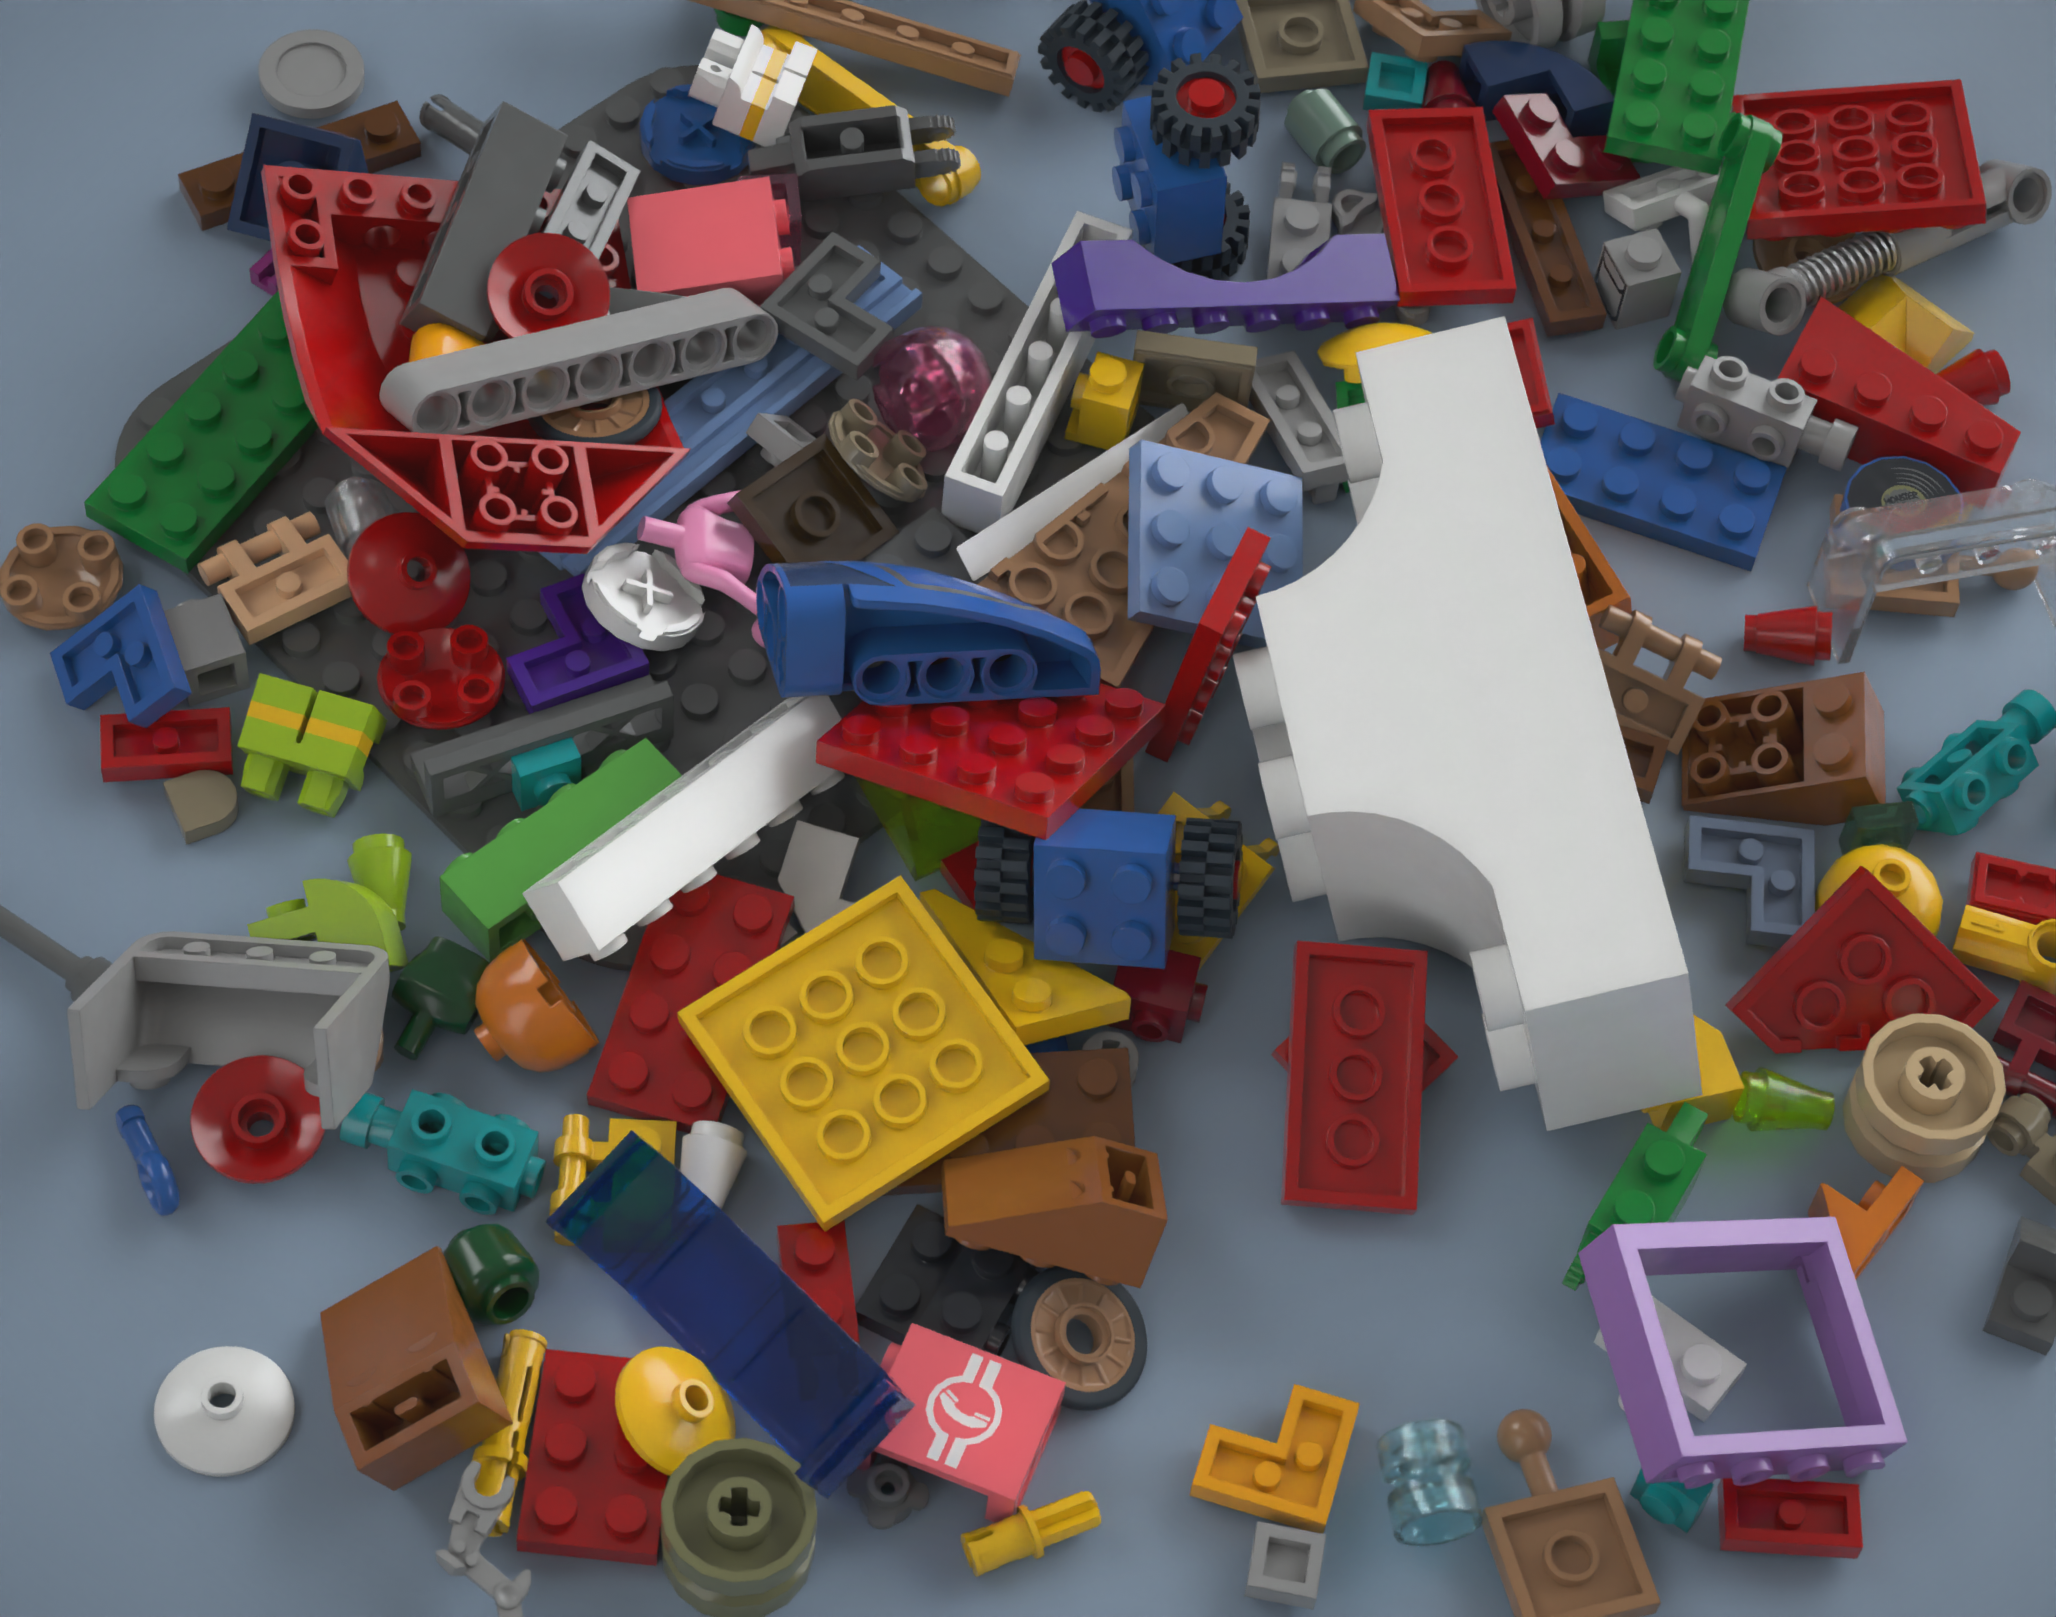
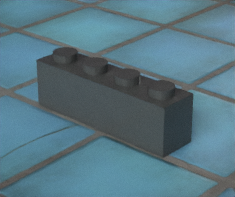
[399,101,568,344]

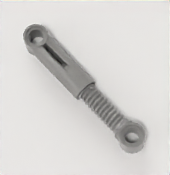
[1723,159,2052,336]

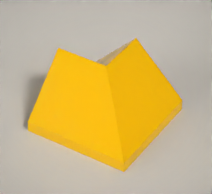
[1838,274,1974,374]

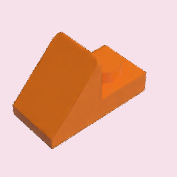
[1808,1166,1924,1280]

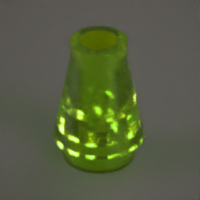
[1732,1067,1835,1132]

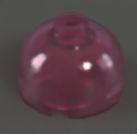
[872,325,992,452]

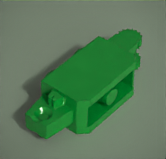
[1562,1102,1708,1291]

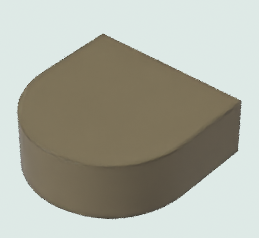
[163,770,239,845]

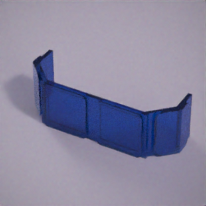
[545,1130,916,1499]

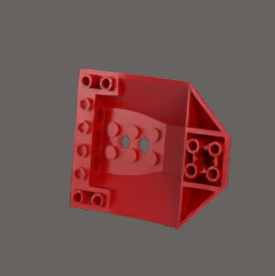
[261,165,691,554]

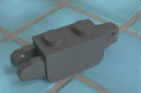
[747,105,961,202]

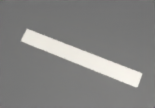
[957,403,1189,581]

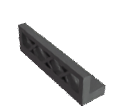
[410,675,674,818]

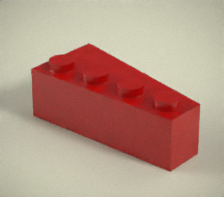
[1777,296,2021,517]

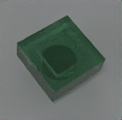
[1838,801,1919,856]

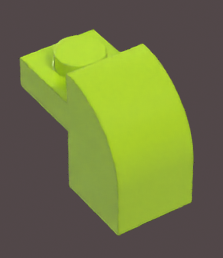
[247,878,409,973]

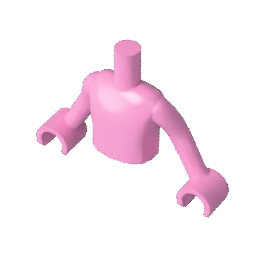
[637,490,765,648]

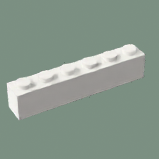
[941,211,1133,533]
[522,696,845,961]

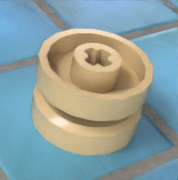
[1842,1014,2006,1183]

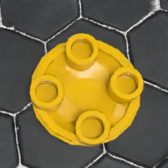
[1317,323,1432,383]

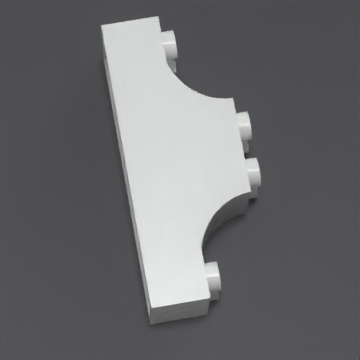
[1233,316,1702,1131]

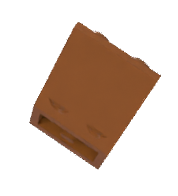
[1681,672,1886,826]
[941,1136,1168,1289]
[320,1246,513,1491]

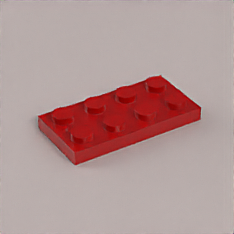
[1366,107,1517,307]
[1145,527,1272,763]
[587,874,795,1134]
[1281,940,1428,1215]

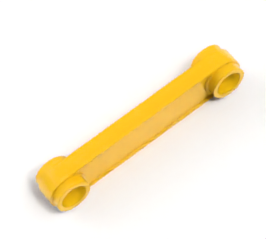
[761,25,981,206]

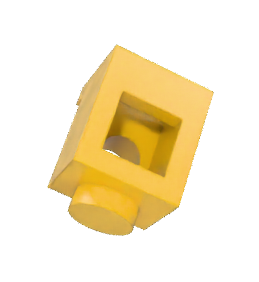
[1064,351,1144,450]

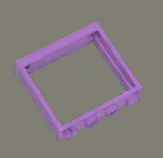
[1578,1217,1908,1489]

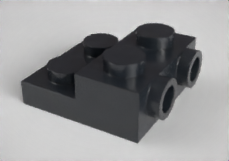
[855,1204,1040,1357]

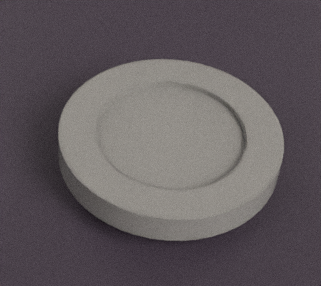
[258,29,365,119]

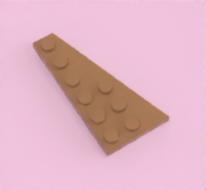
[977,392,1270,688]

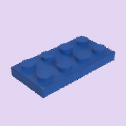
[1540,393,1787,571]

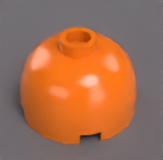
[474,939,600,1073]

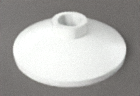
[154,1346,295,1477]

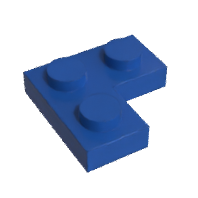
[50,584,192,728]

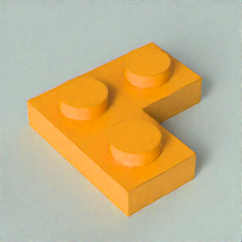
[1189,1384,1360,1534]

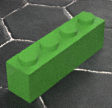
[439,738,682,963]

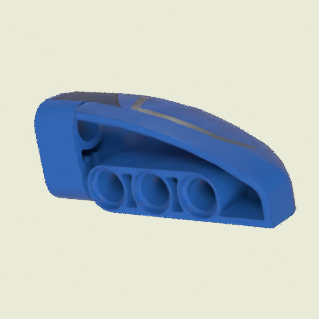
[756,561,1101,706]

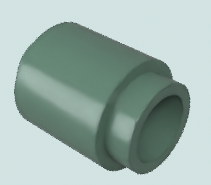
[1284,89,1366,174]

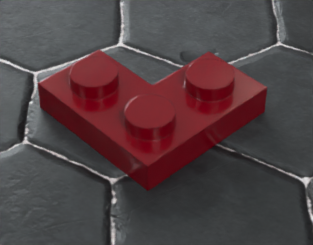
[1492,93,1641,199]

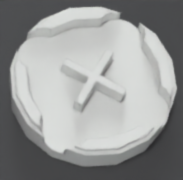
[582,542,705,652]

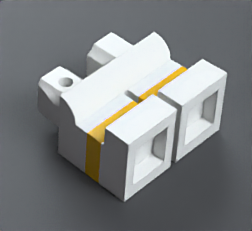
[688,25,818,147]

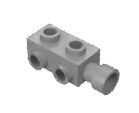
[1675,355,1859,472]

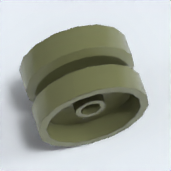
[661,1438,818,1617]

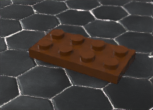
[882,1048,1135,1196]

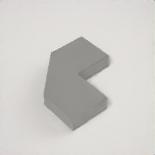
[777,820,860,933]

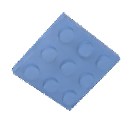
[1127,439,1303,648]

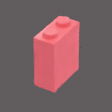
[627,176,795,307]

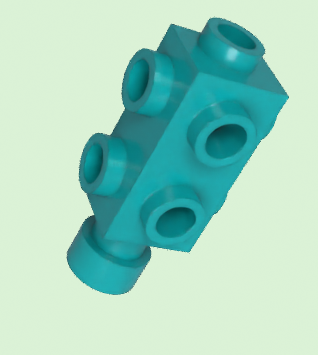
[1896,689,2056,836]
[340,1089,546,1215]

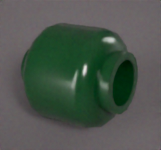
[443,1224,540,1325]

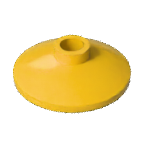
[615,1347,736,1476]

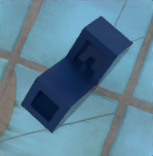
[1459,41,1614,137]

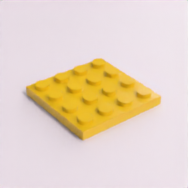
[677,875,1050,1232]

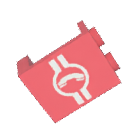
[850,1323,1066,1523]

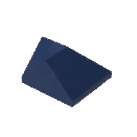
[227,113,368,241]

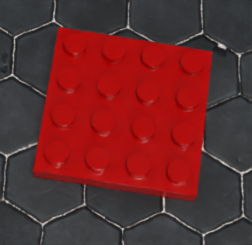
[1731,79,1986,241]
[816,654,1166,840]

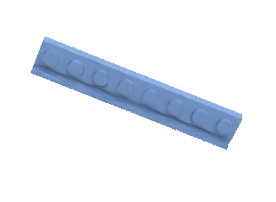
[539,245,922,576]

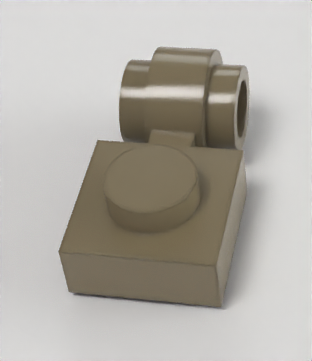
[1987,1093,2056,1206]

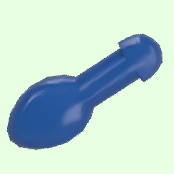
[115,1104,180,1216]

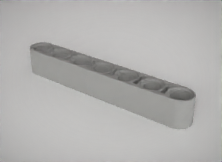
[379,288,778,435]

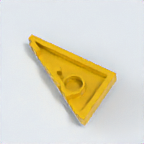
[919,889,1131,1045]

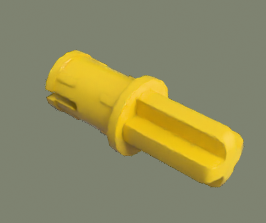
[960,1491,1101,1577]

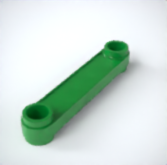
[1653,113,1782,383]

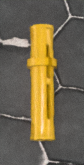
[472,1329,548,1537]

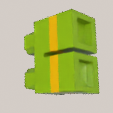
[237,673,388,818]

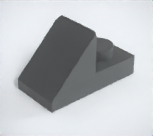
[1983,1216,2056,1355]

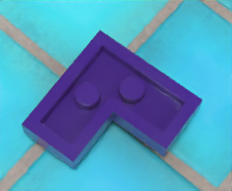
[506,572,649,714]

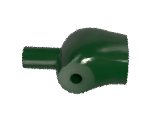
[391,936,490,1060]

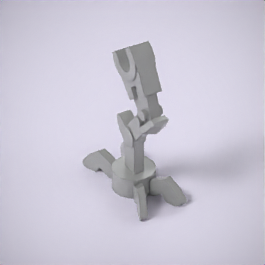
[436,1461,531,1617]

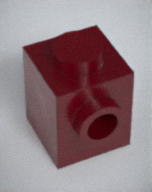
[1106,950,1208,1043]

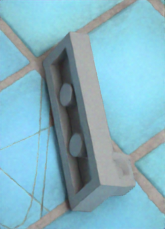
[1249,351,1349,505]

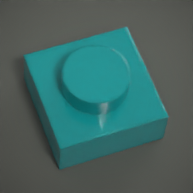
[1362,52,1428,111]
[511,737,582,811]
[1630,1468,1715,1533]

